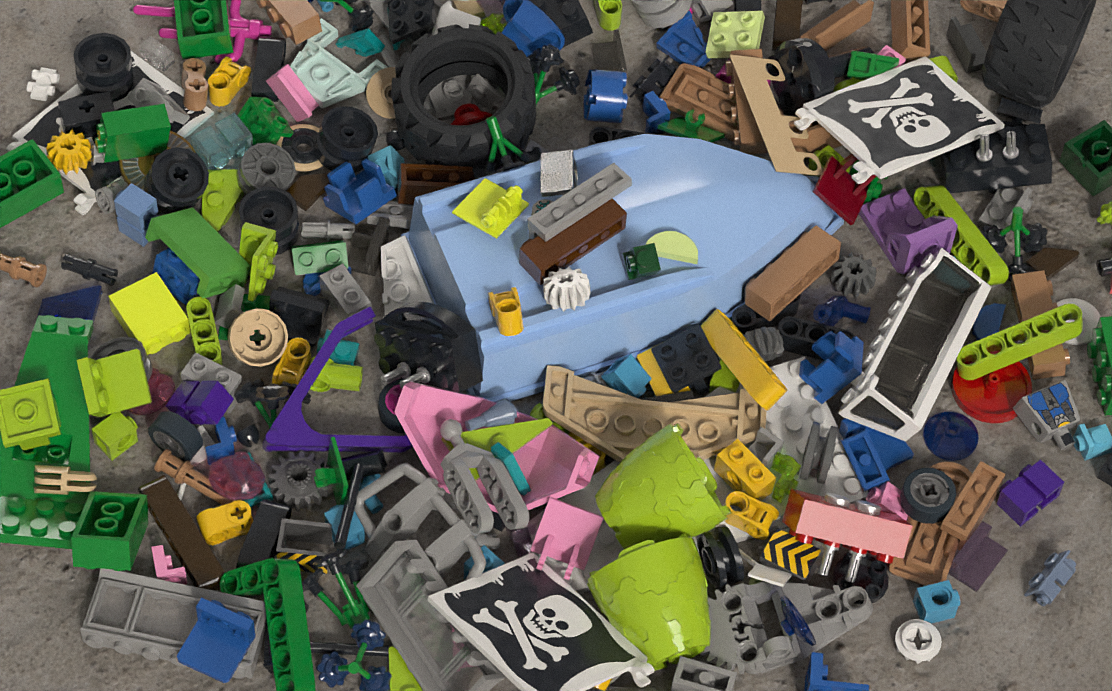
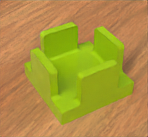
[0,379,61,450]

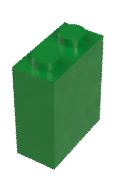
[95,104,171,163]

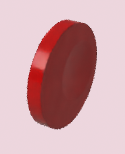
[951,351,1032,423]

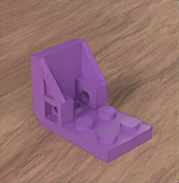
[859,188,958,274]

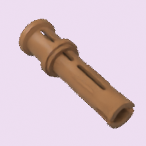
[0,253,47,288]
[154,449,238,505]

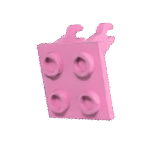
[530,497,603,581]

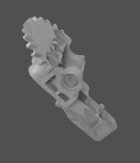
[700,581,873,674]

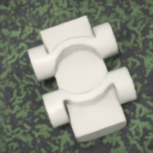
[27,67,60,101]

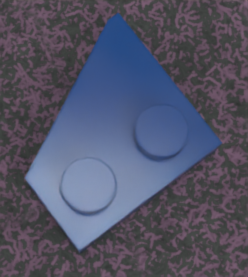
[656,11,711,68]

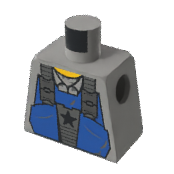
[1013,380,1080,451]

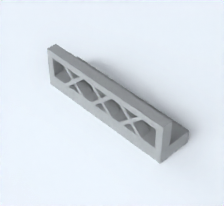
[528,163,632,242]

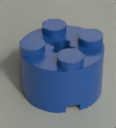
[583,69,628,123]

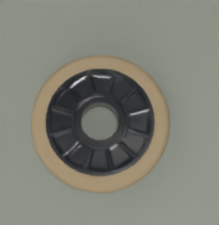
[276,124,323,172]

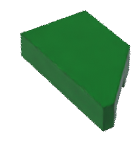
[847,50,900,80]

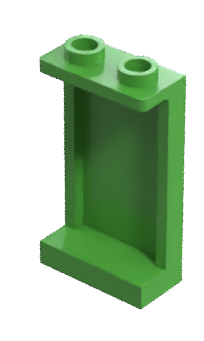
[145,208,251,299]

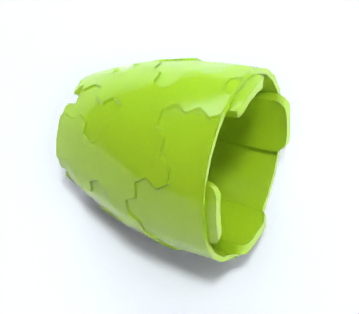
[595,423,732,549]
[587,534,711,671]

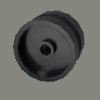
[73,33,134,99]
[314,106,378,173]
[144,147,209,214]
[239,186,300,255]

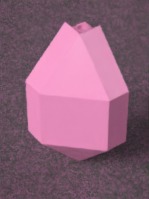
[394,382,599,513]

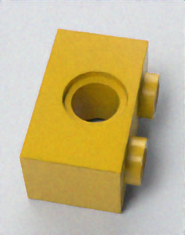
[714,439,776,501]

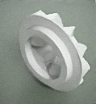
[894,619,942,664]

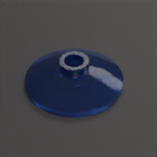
[923,411,979,461]
[780,595,816,646]

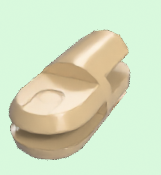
[34,465,97,495]

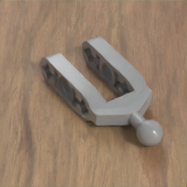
[440,419,529,534]

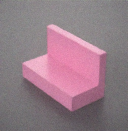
[266,64,319,122]

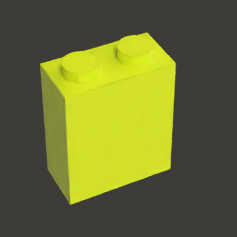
[108,272,190,355]

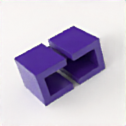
[166,381,234,425]
[997,459,1064,527]

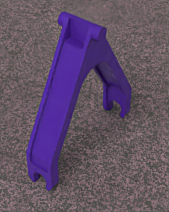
[262,307,413,453]

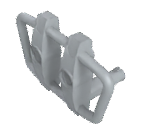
[354,463,500,623]

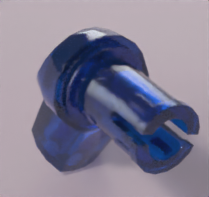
[813,295,871,326]

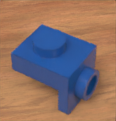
[643,91,671,134]
[205,417,237,465]

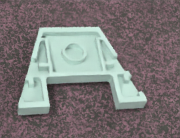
[290,18,387,109]

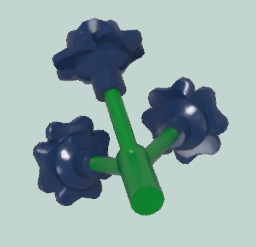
[316,619,392,691]

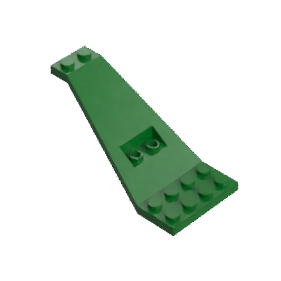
[0,315,94,549]

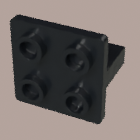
[388,0,435,44]
[269,287,330,347]
[651,324,722,395]

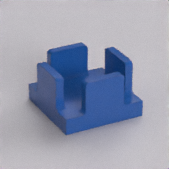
[323,159,397,224]
[799,331,864,404]

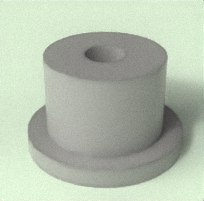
[90,144,104,165]

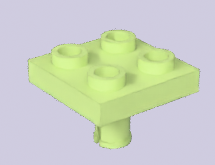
[706,11,765,58]

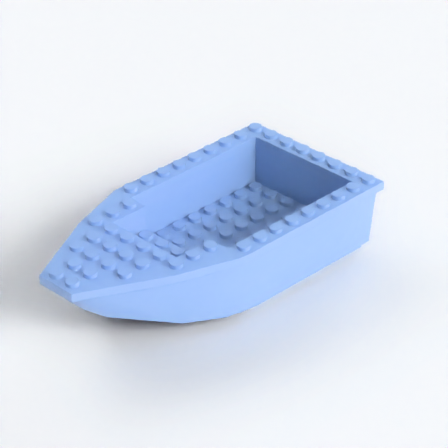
[401,134,844,403]

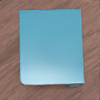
[368,146,405,189]

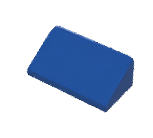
[841,429,890,492]

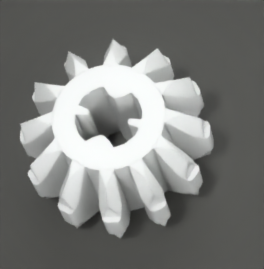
[543,266,591,312]

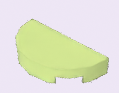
[646,231,698,264]

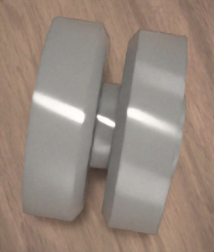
[631,0,692,28]

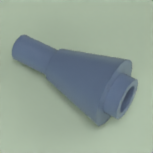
[465,399,517,431]

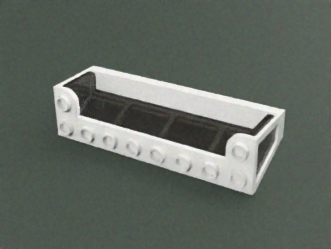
[838,248,991,442]

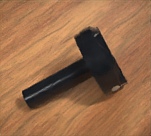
[767,38,874,112]

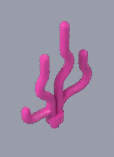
[133,0,272,64]

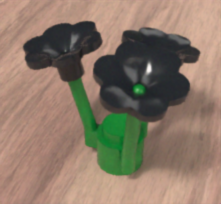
[302,548,371,629]

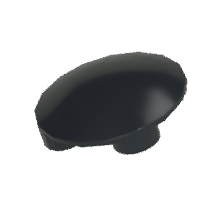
[833,552,889,604]

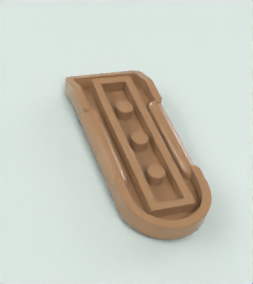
[659,63,784,141]
[889,462,972,586]

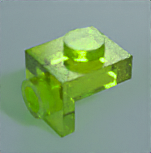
[771,452,802,503]

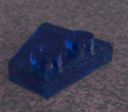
[36,285,103,324]

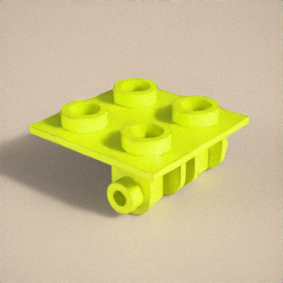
[452,178,529,239]

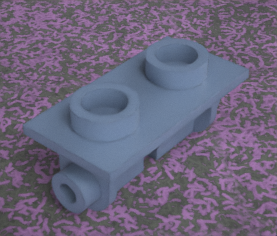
[1024,550,1076,606]

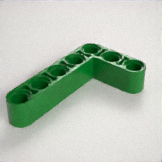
[220,558,316,691]

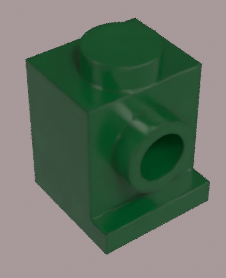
[622,243,661,280]

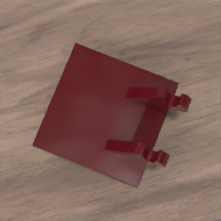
[812,153,877,226]

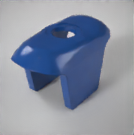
[501,0,565,57]

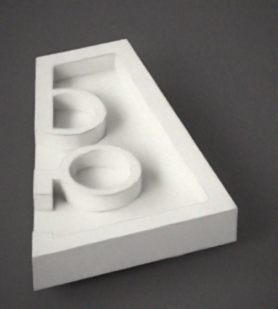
[381,235,434,318]

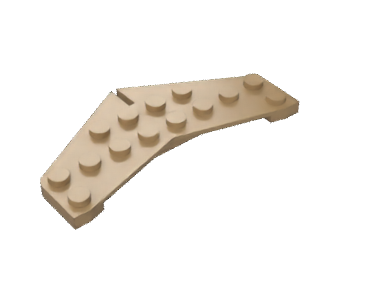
[543,365,767,462]

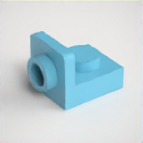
[1073,423,1112,461]

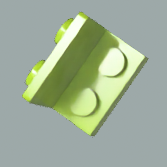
[239,222,278,301]
[77,349,152,417]

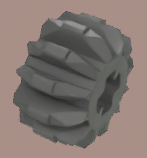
[831,252,877,299]
[744,327,784,362]

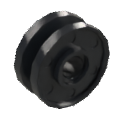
[697,524,744,589]

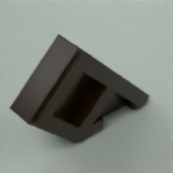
[286,173,330,211]
[1026,247,1080,280]

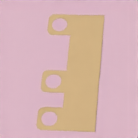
[729,54,823,176]

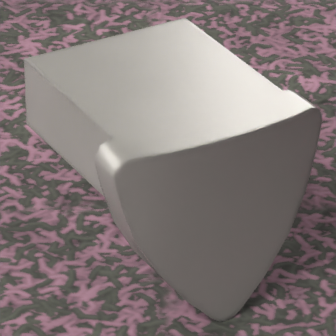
[214,284,245,329]

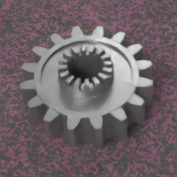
[269,450,331,511]

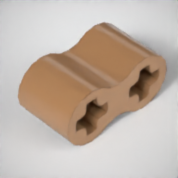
[181,58,209,111]

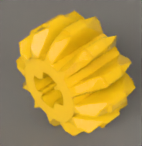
[46,130,92,175]

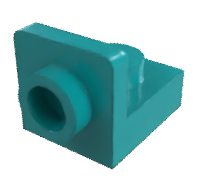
[317,329,360,366]

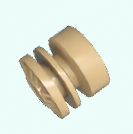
[228,309,288,367]

